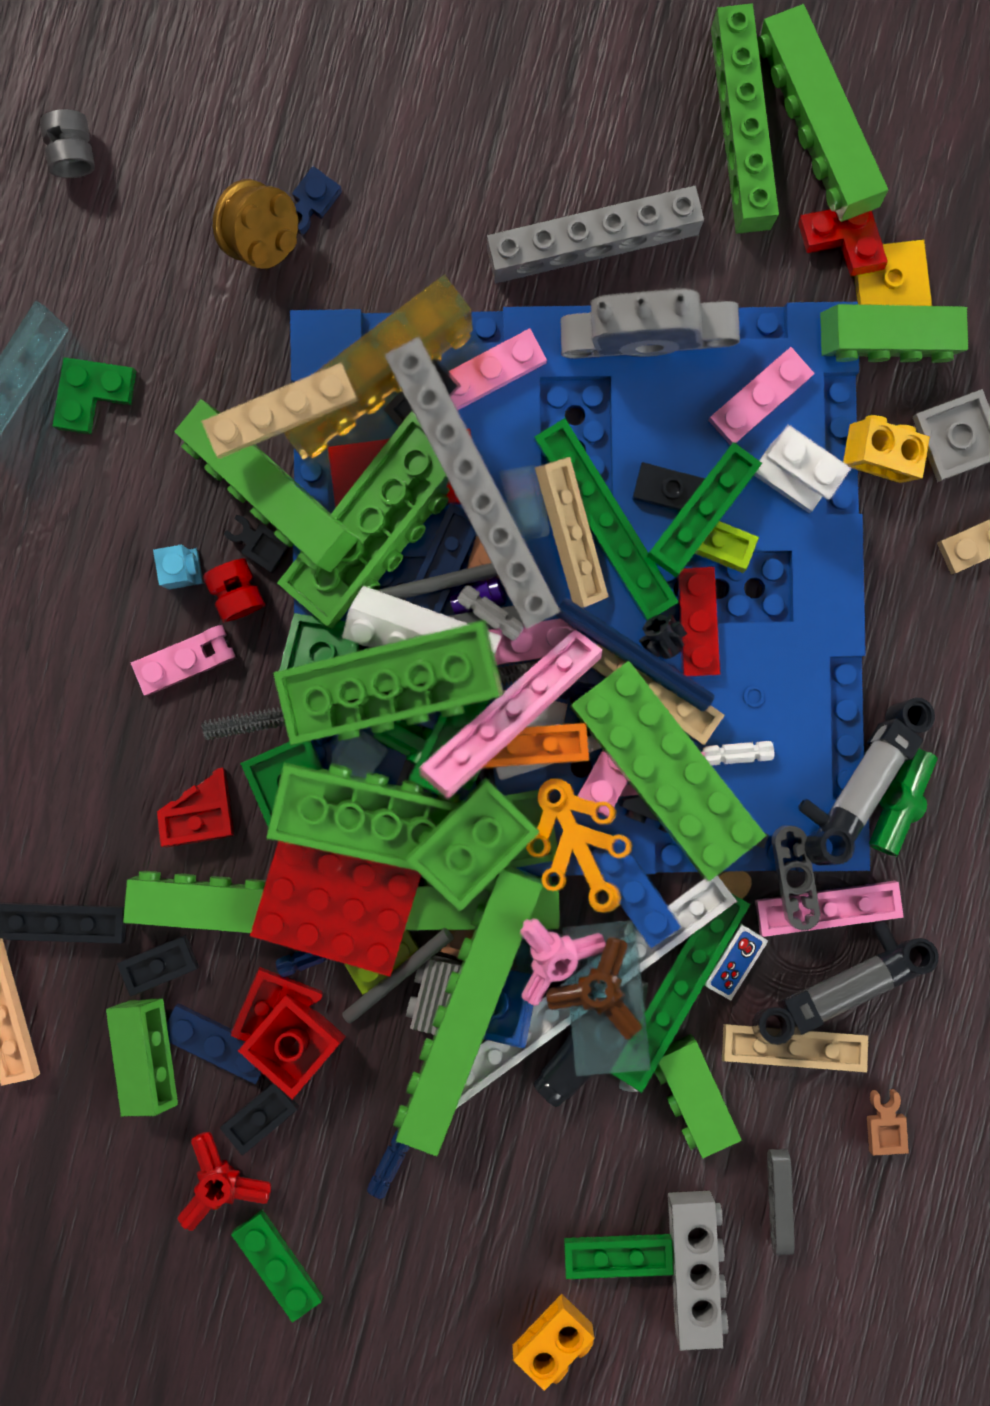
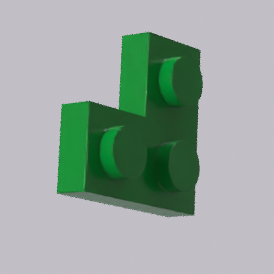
[53,357,137,434]

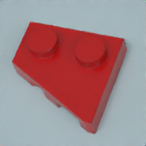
[157,768,234,848]

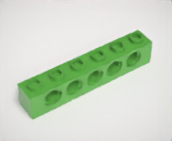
[711,3,779,234]

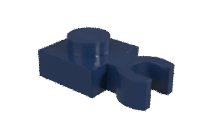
[292,166,342,235]

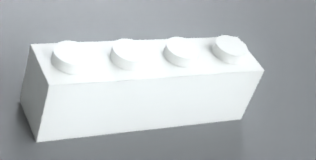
[343,586,501,656]

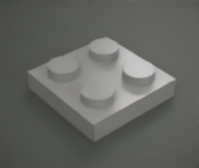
[913,389,990,482]

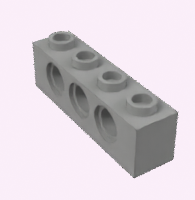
[668,1191,728,1350]

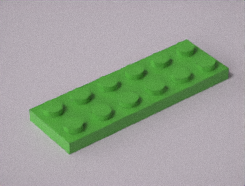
[570,661,766,882]

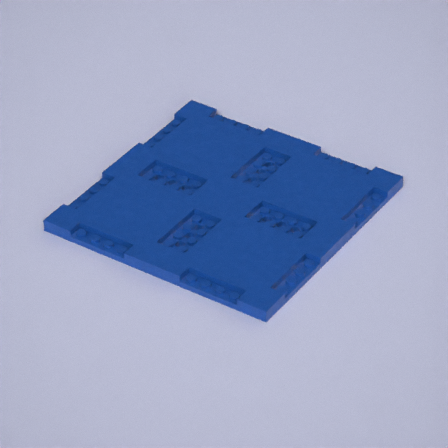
[290,301,870,876]

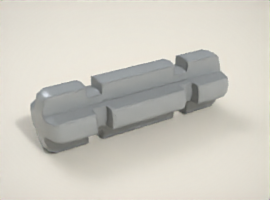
[457,586,524,641]

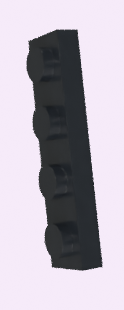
[0,902,126,944]

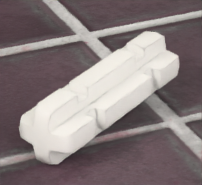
[702,741,774,765]

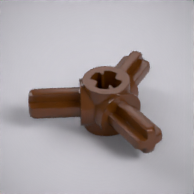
[546,937,643,1040]

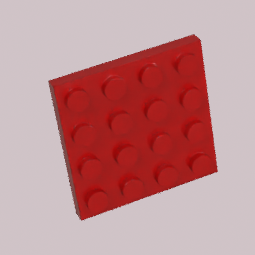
[250,841,421,977]

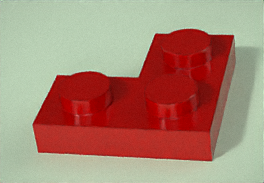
[798,209,888,277]

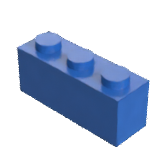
[591,834,681,948]

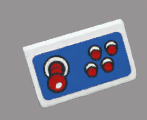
[704,923,768,1000]

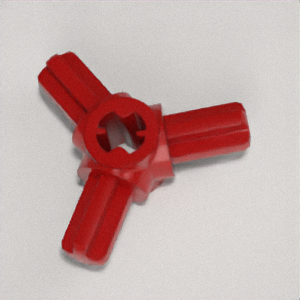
[177,1132,271,1231]

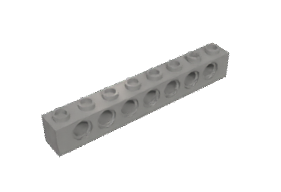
[385,337,560,629]

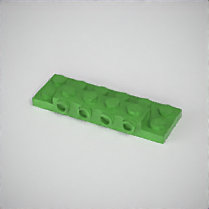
[277,411,450,629]
[273,620,503,745]
[267,763,463,870]

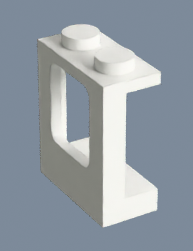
[754,425,851,513]

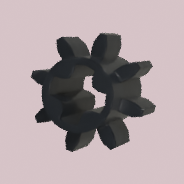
[639,614,687,659]

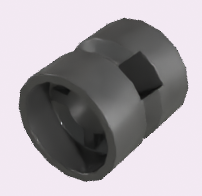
[40,109,95,178]

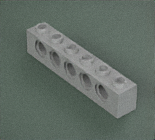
[487,185,704,284]

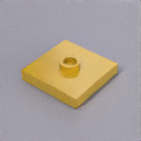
[854,240,932,306]

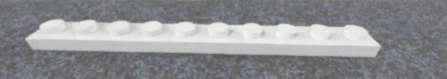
[456,875,736,1108]

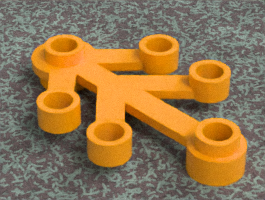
[526,778,632,912]

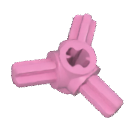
[520,919,606,1006]

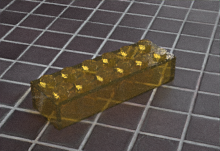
[282,275,473,460]

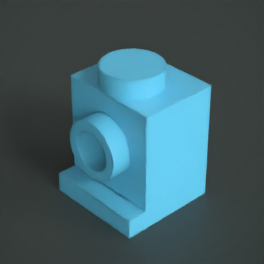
[153,545,204,589]

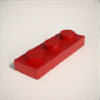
[677,567,720,677]

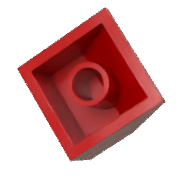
[238,995,346,1099]

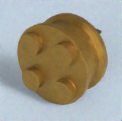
[212,179,298,269]

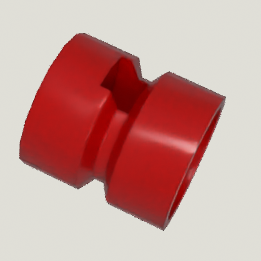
[203,558,266,623]

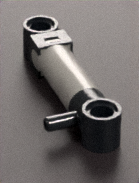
[798,697,935,866]

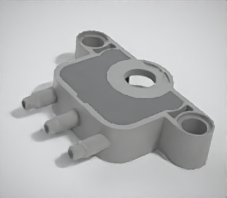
[560,289,740,359]

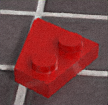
[231,967,323,1042]

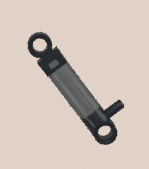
[752,920,939,1045]

